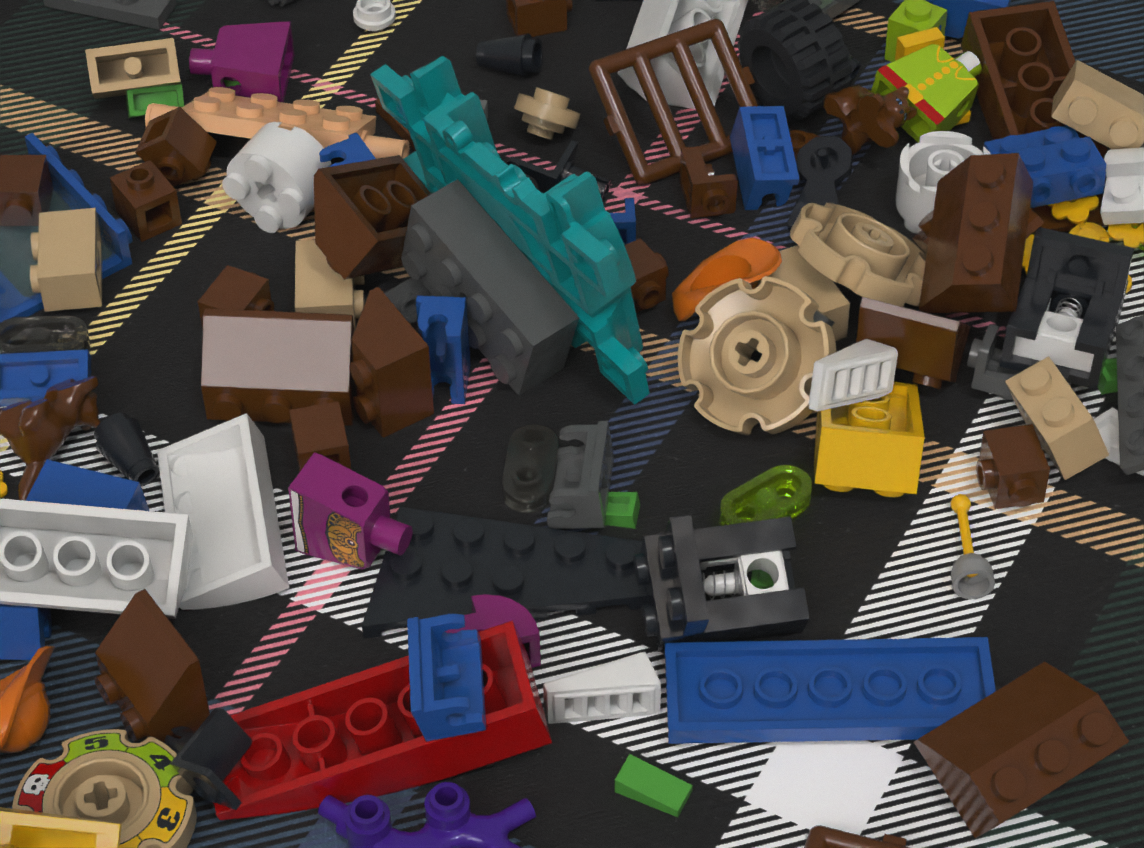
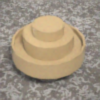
[514,87,580,140]

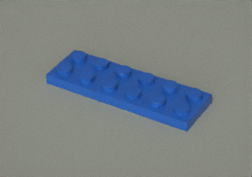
[665,637,996,744]

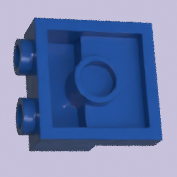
[984,125,1106,208]

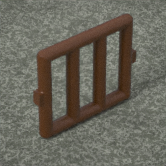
[589,19,758,185]

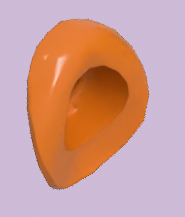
[672,238,782,321]
[0,646,55,753]

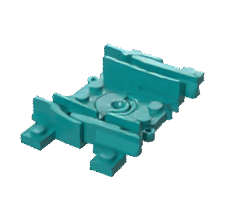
[370,56,650,405]

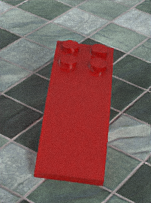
[214,620,552,820]

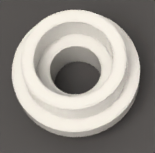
[353,0,396,32]

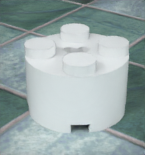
[222,122,331,233]
[896,131,990,234]

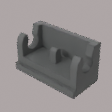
[547,421,614,529]

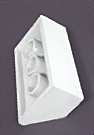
[617,0,748,109]
[0,498,193,619]

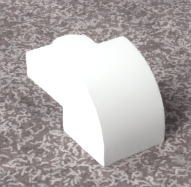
[1100,147,1144,225]

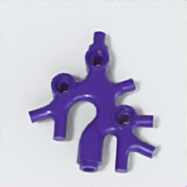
[318,782,536,848]

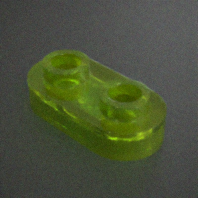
[720,465,812,526]

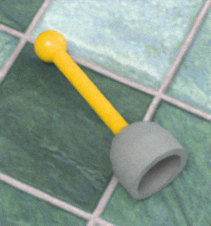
[950,494,995,599]

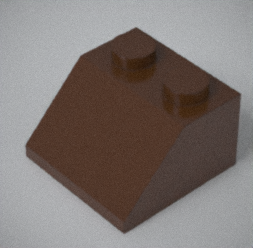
[349,287,434,438]
[856,297,971,389]
[94,589,210,743]

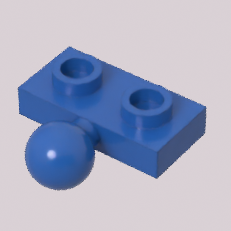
[0,349,91,407]

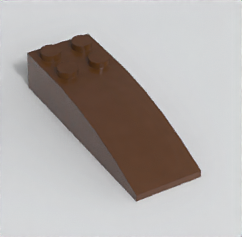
[961,1,1108,232]

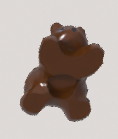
[823,85,917,155]
[0,376,100,501]

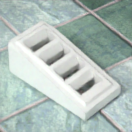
[808,339,898,412]
[543,652,661,724]

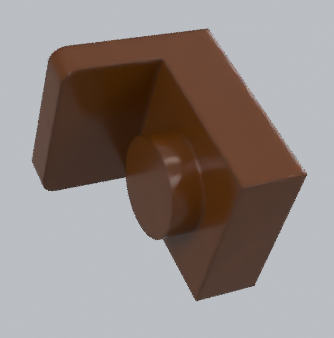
[679,146,738,218]

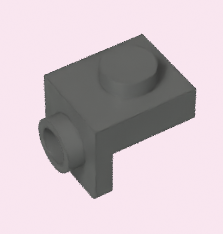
[967,324,1021,400]

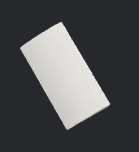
[157,413,289,610]

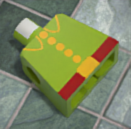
[871,44,982,143]

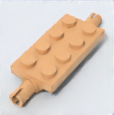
[145,87,409,159]

